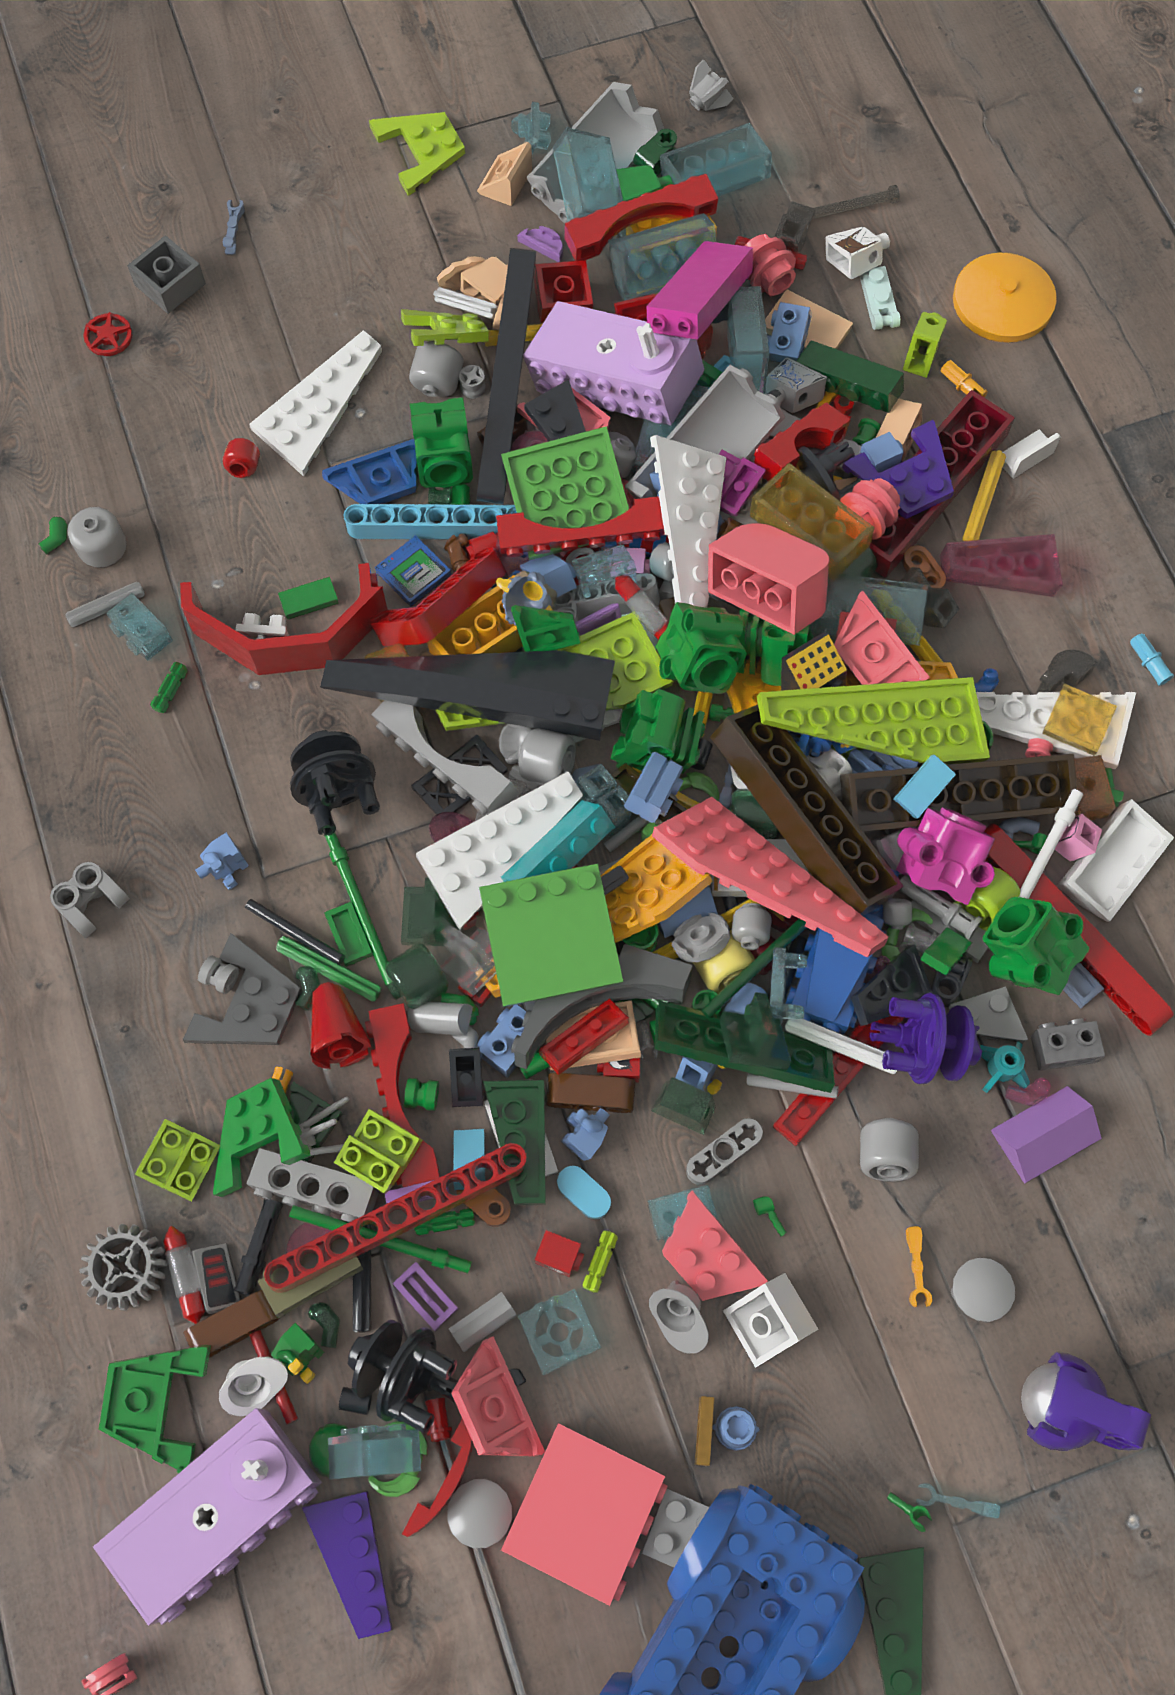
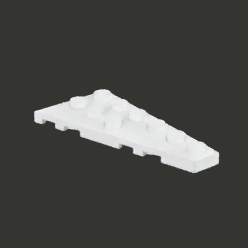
[250,330,382,476]
[650,435,726,608]
[416,772,583,930]

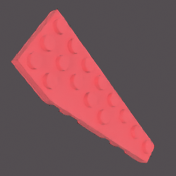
[652,797,889,957]

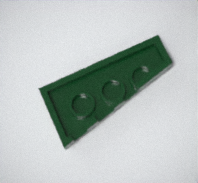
[483,1080,546,1205]
[857,1547,924,1695]

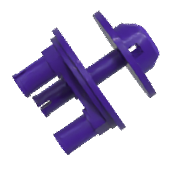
[870,993,982,1084]

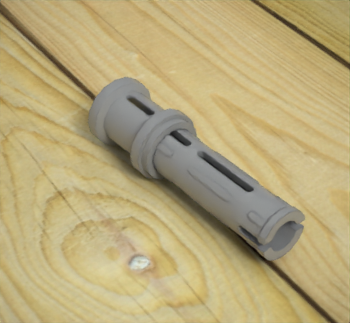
[900,875,983,940]

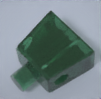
[651,1077,716,1135]

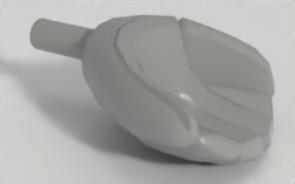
[499,724,533,764]

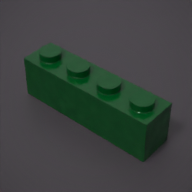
[796,340,904,413]

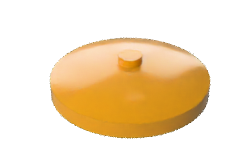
[953,253,1056,343]

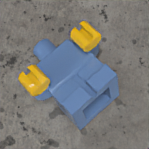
[675,1056,725,1095]

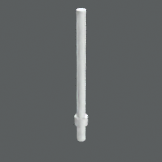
[1019,789,1083,899]

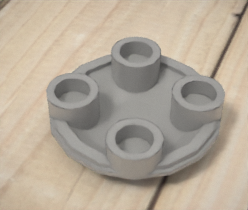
[951,1258,1015,1323]
[448,1479,512,1548]

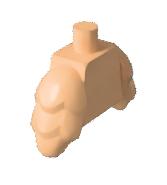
[437,256,508,330]

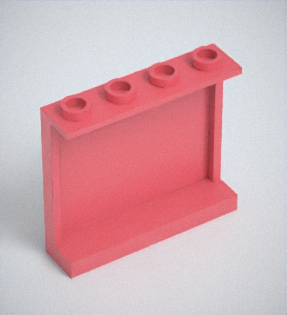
[501,1423,668,1606]

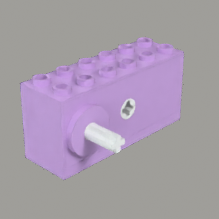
[523,301,704,425]
[93,1408,322,1626]

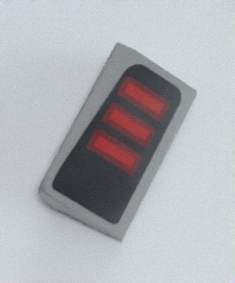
[192,1243,240,1314]

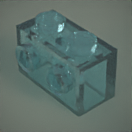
[106,593,173,661]
[647,1185,718,1243]

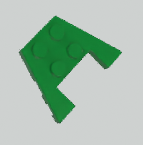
[213,1078,311,1197]
[98,1345,211,1473]

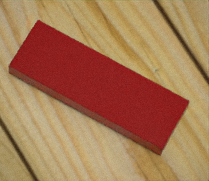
[539,998,629,1075]

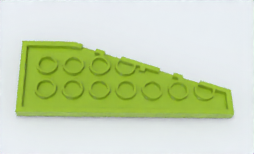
[436,611,673,731]
[757,677,990,765]

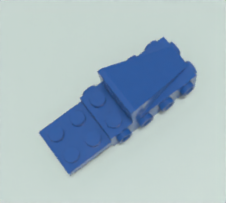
[785,869,900,1035]

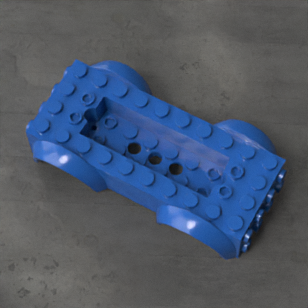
[599,1484,865,1695]

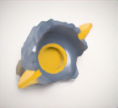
[496,571,557,626]

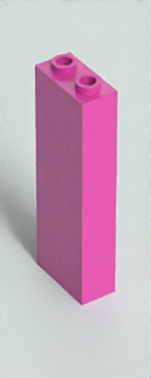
[647,241,753,340]

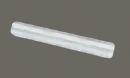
[785,1015,897,1074]

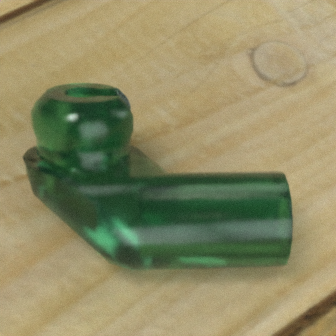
[296,966,320,1011]
[308,1302,340,1348]

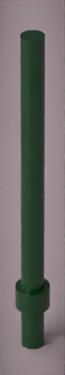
[701,918,807,1019]

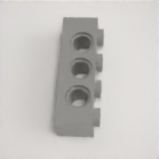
[246,1148,379,1222]

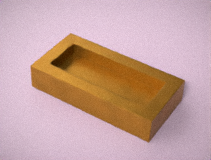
[695,1396,714,1466]

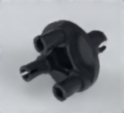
[768,442,862,520]

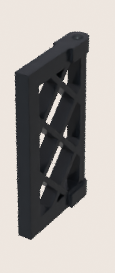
[411,734,508,822]

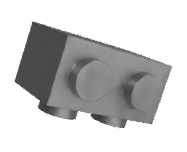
[1031,1018,1105,1071]

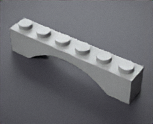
[371,700,519,815]

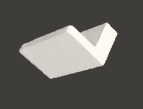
[1002,429,1061,479]

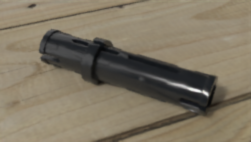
[234,1199,283,1295]

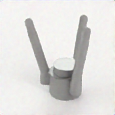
[299,1096,350,1159]

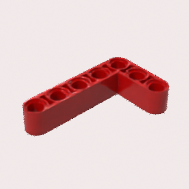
[369,547,507,646]

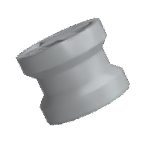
[459,365,486,399]

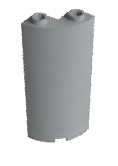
[527,82,664,223]
[625,365,785,499]

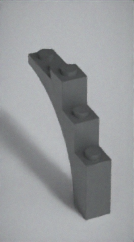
[511,944,692,1069]

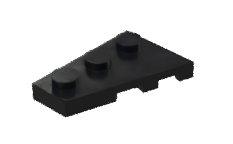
[524,379,586,441]
[851,944,933,1026]

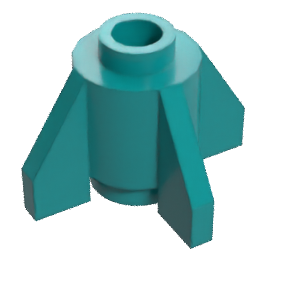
[980,1041,1030,1093]

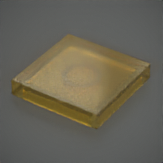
[1042,683,1117,756]

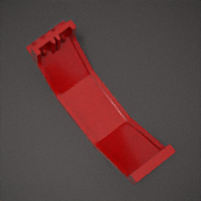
[180,563,388,675]

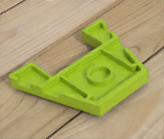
[369,112,465,196]
[401,309,489,346]

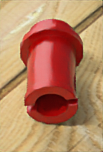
[425,1398,452,1442]

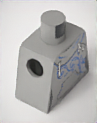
[765,357,827,413]

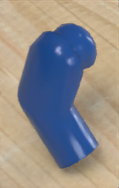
[974,668,999,692]

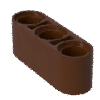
[546,1073,636,1113]
[183,1290,280,1358]

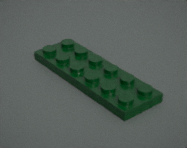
[654,1000,835,1093]

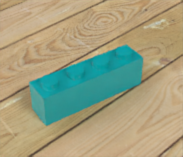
[501,800,615,882]

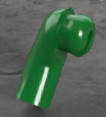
[441,992,479,1025]

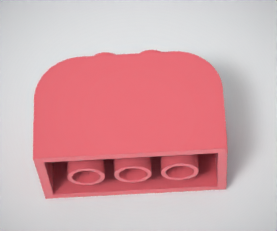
[708,523,829,635]

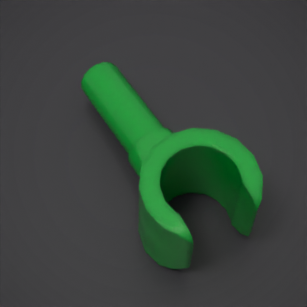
[1103,768,1124,807]
[1013,833,1048,854]
[753,1196,787,1237]
[887,1492,932,1532]

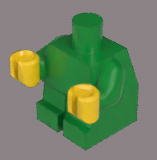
[271,1323,325,1384]

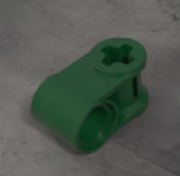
[633,129,677,176]

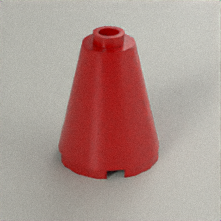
[310,982,371,1069]

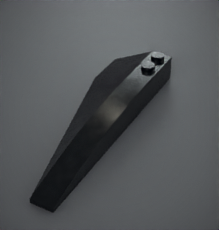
[320,650,615,741]

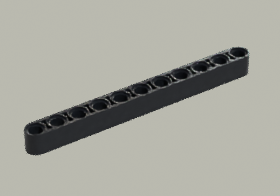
[477,248,536,505]

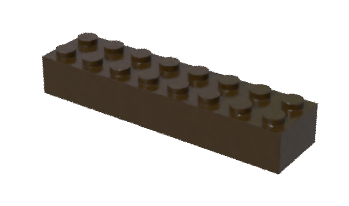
[710,704,904,916]
[840,754,1078,831]

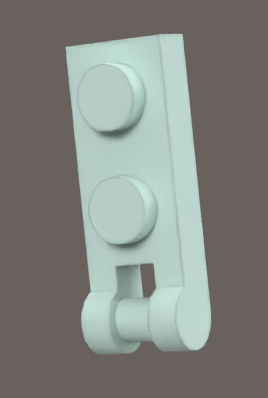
[859,266,900,330]

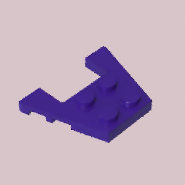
[842,420,954,519]

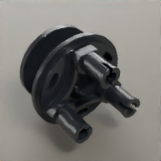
[290,730,380,836]
[347,1320,458,1434]

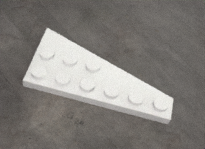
[976,692,1136,769]

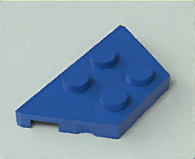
[322,439,416,504]

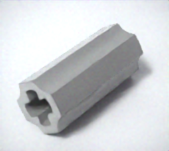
[449,1292,517,1352]

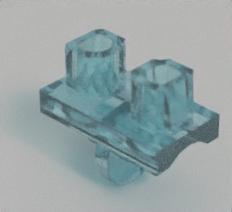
[511,101,551,154]

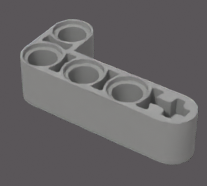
[554,573,660,622]

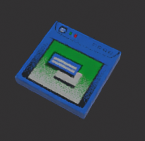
[375,535,451,607]

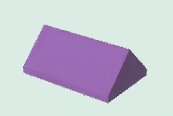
[991,1086,1102,1184]

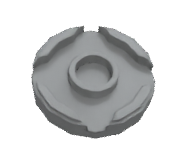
[672,913,731,962]

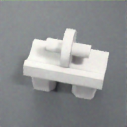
[236,613,289,640]

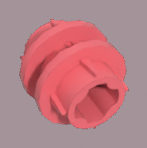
[745,233,796,297]
[837,478,901,542]

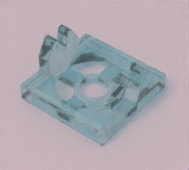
[571,544,637,598]
[770,947,807,1023]
[517,1289,601,1376]

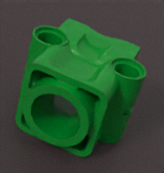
[410,397,473,488]
[655,602,747,694]
[983,897,1090,995]

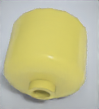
[693,930,755,994]

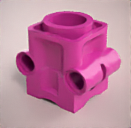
[896,807,995,905]

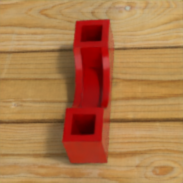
[754,402,850,487]

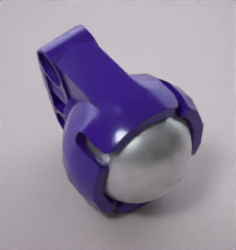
[1021,1352,1152,1451]

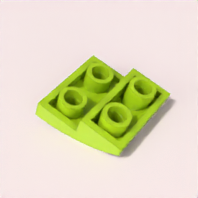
[334,1109,423,1194]
[134,1119,220,1202]

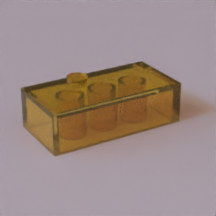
[750,463,875,581]

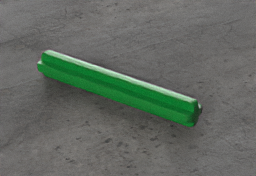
[276,936,382,1002]

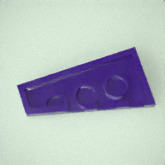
[302,1491,393,1639]

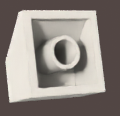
[723,1273,819,1368]

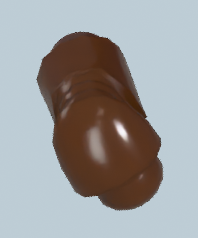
[444,533,469,572]

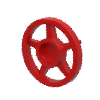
[83,312,133,356]

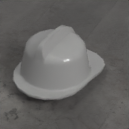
[649,1280,709,1354]

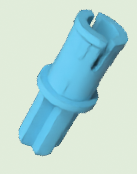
[1130,634,1174,686]

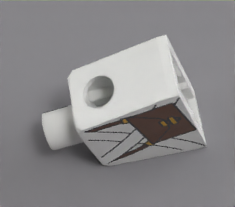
[826,227,890,279]

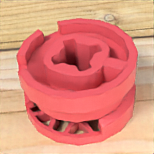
[81,1653,137,1695]

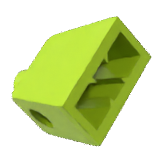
[903,312,947,378]

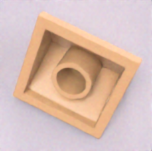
[477,142,532,206]

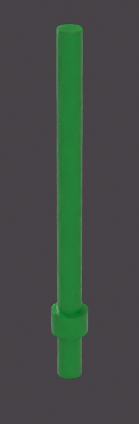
[325,832,397,987]
[289,1205,472,1273]

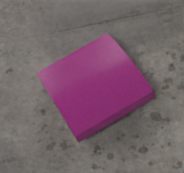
[718,449,766,517]

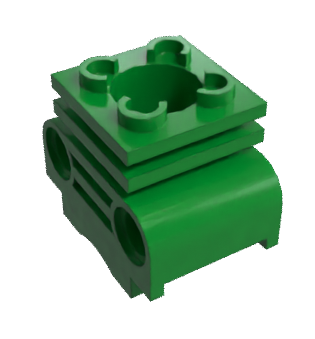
[738,608,813,686]
[611,689,705,774]

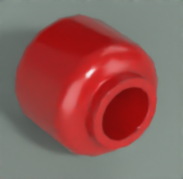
[223,438,260,478]

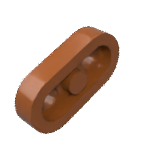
[902,545,946,595]
[457,1188,511,1227]

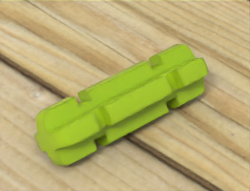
[583,1230,618,1293]

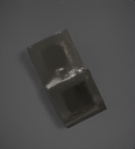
[1036,650,1098,693]

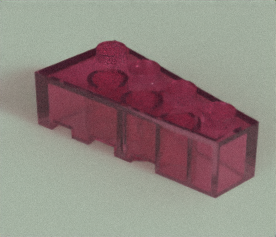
[940,534,1063,597]

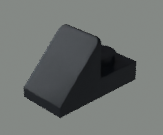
[449,1048,483,1107]

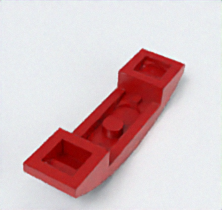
[402,1419,473,1537]

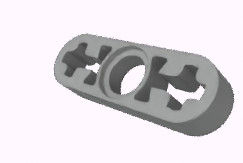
[686,1118,763,1185]

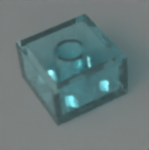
[328,1424,421,1480]

